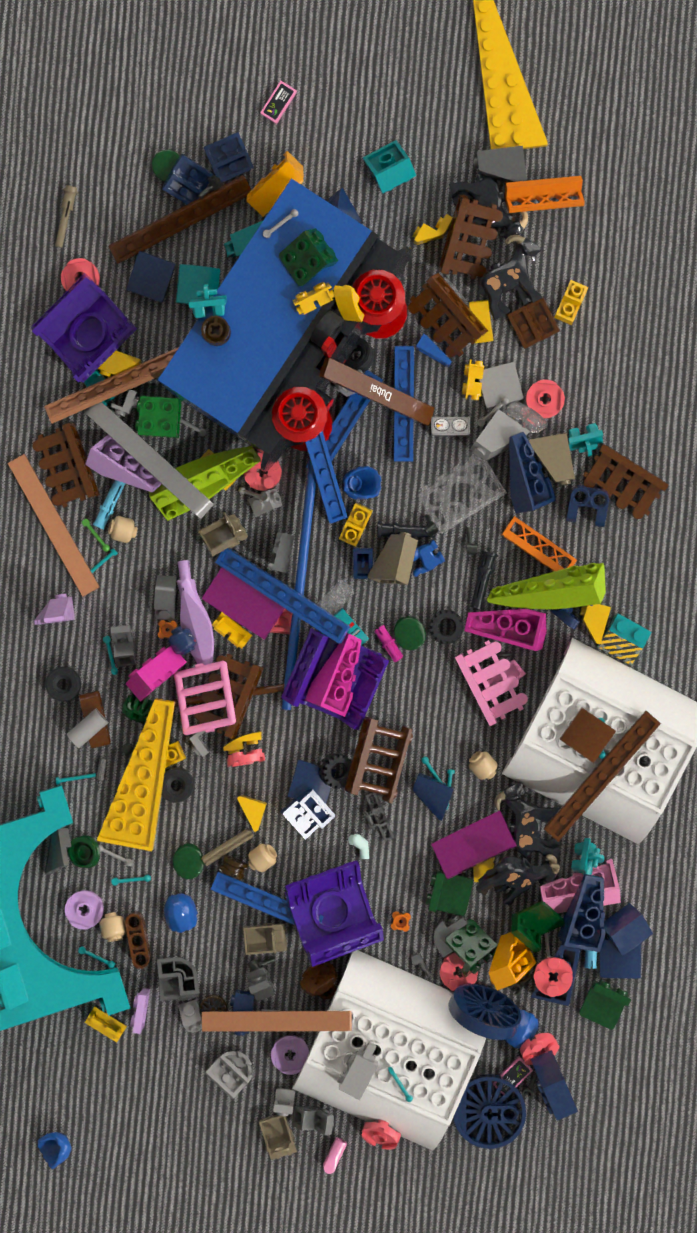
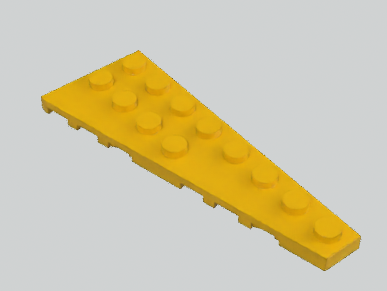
[473,0,548,149]
[97,698,175,851]

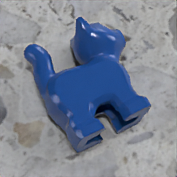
[413,539,445,577]

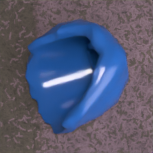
[343,466,381,500]
[164,893,198,933]
[505,1009,539,1049]
[38,1132,72,1169]

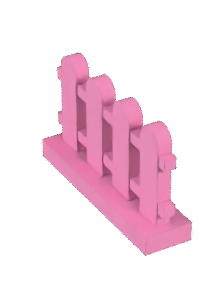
[455,640,528,726]

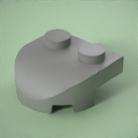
[205,1051,252,1099]

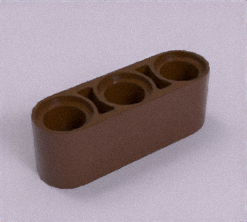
[79,691,111,749]
[125,911,151,969]

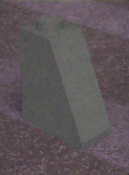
[473,146,527,183]

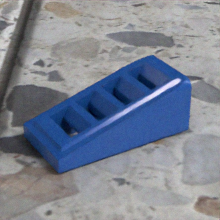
[416,334,452,368]

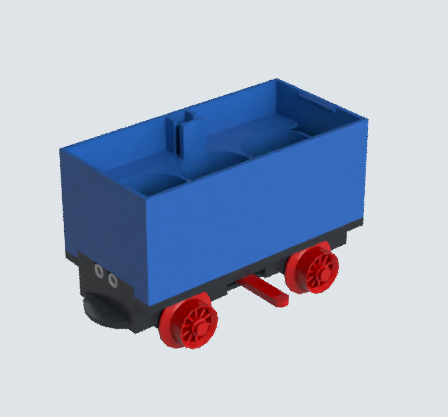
[158,178,412,472]

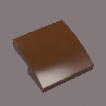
[508,297,561,349]
[560,707,616,763]

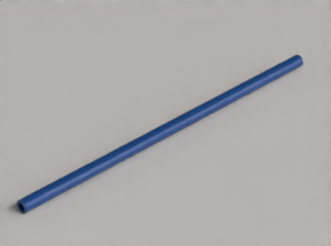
[282,459,316,710]

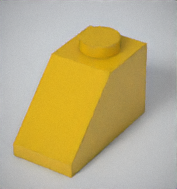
[98,351,142,378]
[580,604,611,644]

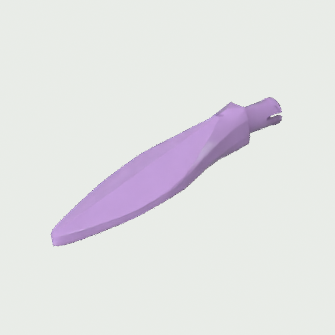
[176,560,214,674]

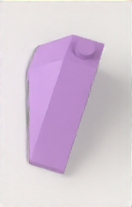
[86,435,162,492]
[34,594,75,625]

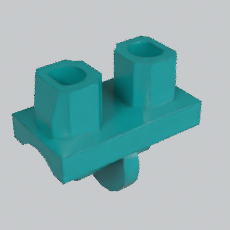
[189,284,227,318]
[568,423,603,457]
[571,838,605,875]

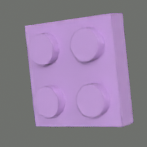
[130,988,150,1034]

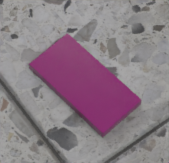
[202,567,285,640]
[431,810,517,879]

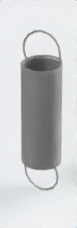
[96,753,106,785]

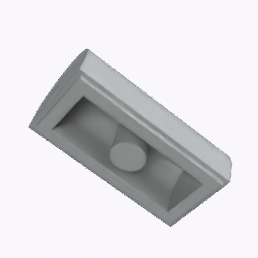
[67,708,109,748]

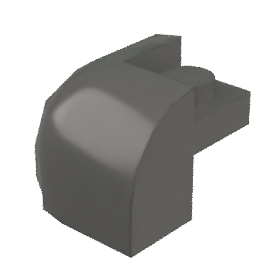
[157,957,199,1002]

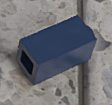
[230,990,255,1036]

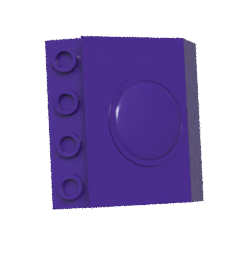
[31,273,137,383]
[281,628,389,730]
[284,860,384,967]

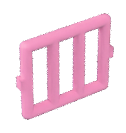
[174,661,236,735]

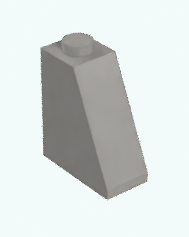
[470,409,530,461]

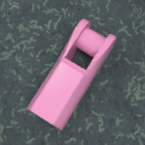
[323,1137,347,1174]

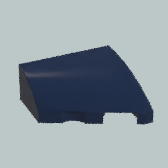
[413,773,454,821]

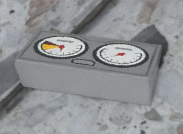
[431,417,470,436]

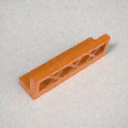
[504,176,585,213]
[501,516,577,572]

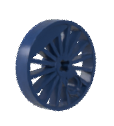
[448,984,521,1040]
[453,1074,526,1149]

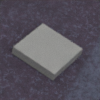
[479,362,524,409]

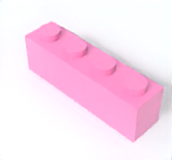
[540,859,621,913]

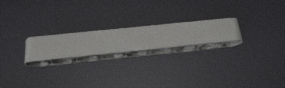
[84,402,214,519]

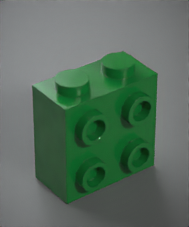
[135,396,182,439]

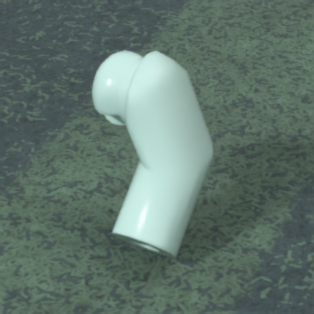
[348,834,369,859]

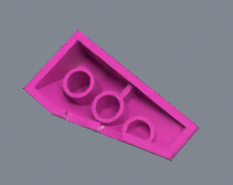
[464,609,547,651]
[305,633,362,717]

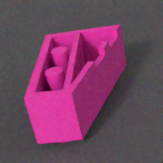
[126,646,187,701]

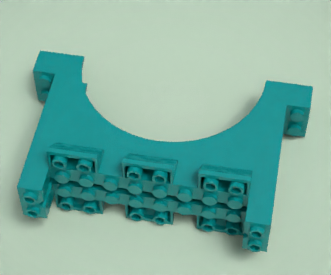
[0,785,130,1031]

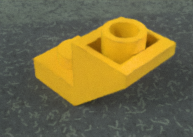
[412,214,453,245]

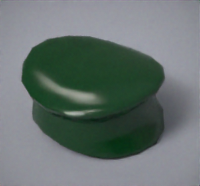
[152,150,180,182]
[394,616,426,650]
[68,835,100,868]
[173,843,204,880]

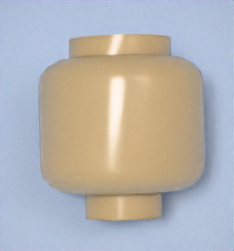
[108,516,138,543]
[469,751,497,780]
[248,844,277,872]
[100,912,126,942]

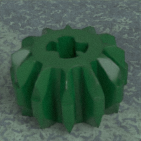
[122,693,153,724]

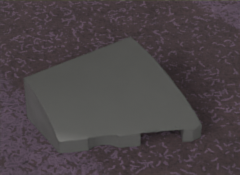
[268,532,295,573]
[45,828,71,875]

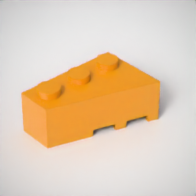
[247,151,304,217]
[489,932,537,990]

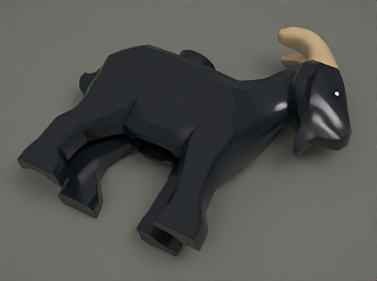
[449,173,528,244]

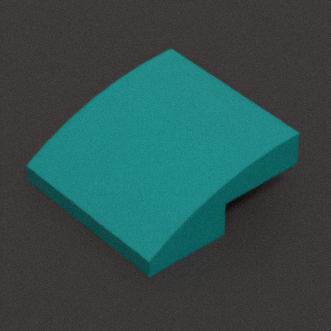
[176,264,220,305]

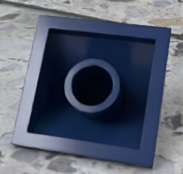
[604,903,653,957]

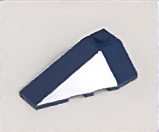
[509,432,556,514]
[558,874,605,952]

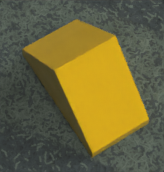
[237,795,267,832]

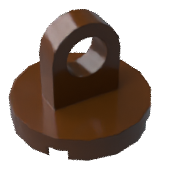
[300,962,337,1000]

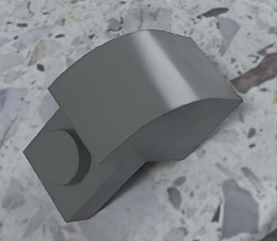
[154,575,177,621]
[111,625,136,667]
[433,915,467,957]
[245,967,275,1002]
[292,1106,334,1135]

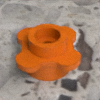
[158,620,177,639]
[391,911,411,932]

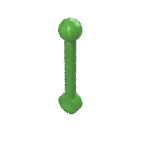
[82,519,110,552]

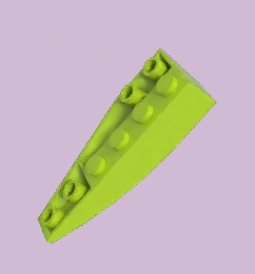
[149,446,261,521]
[487,563,606,609]

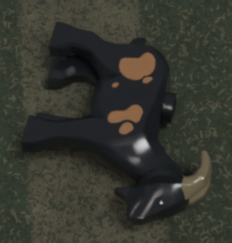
[477,235,543,321]
[494,782,563,859]
[476,854,560,906]

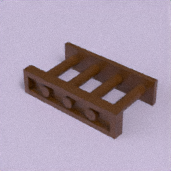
[344,716,413,803]

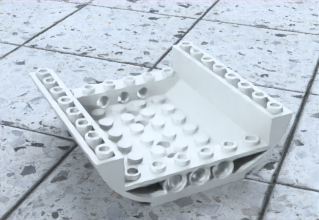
[502,638,697,844]
[292,950,486,1150]

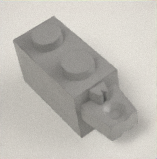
[337,1041,378,1100]

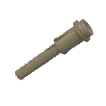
[55,185,78,248]

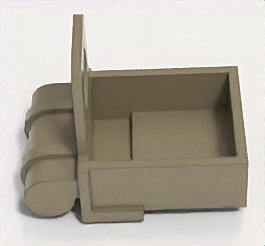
[198,512,248,556]
[243,923,287,955]
[259,1115,297,1160]

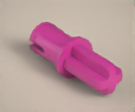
[374,625,403,662]

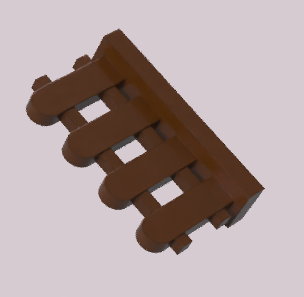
[438,194,503,280]
[408,273,488,357]
[32,423,100,508]
[583,443,669,519]
[194,654,264,739]

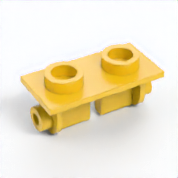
[292,282,335,315]
[462,359,484,400]
[212,612,252,649]
[84,1006,127,1042]

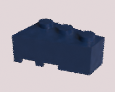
[531,944,581,1006]
[531,1050,578,1121]

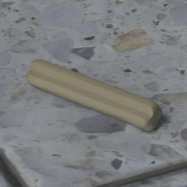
[202,828,253,866]

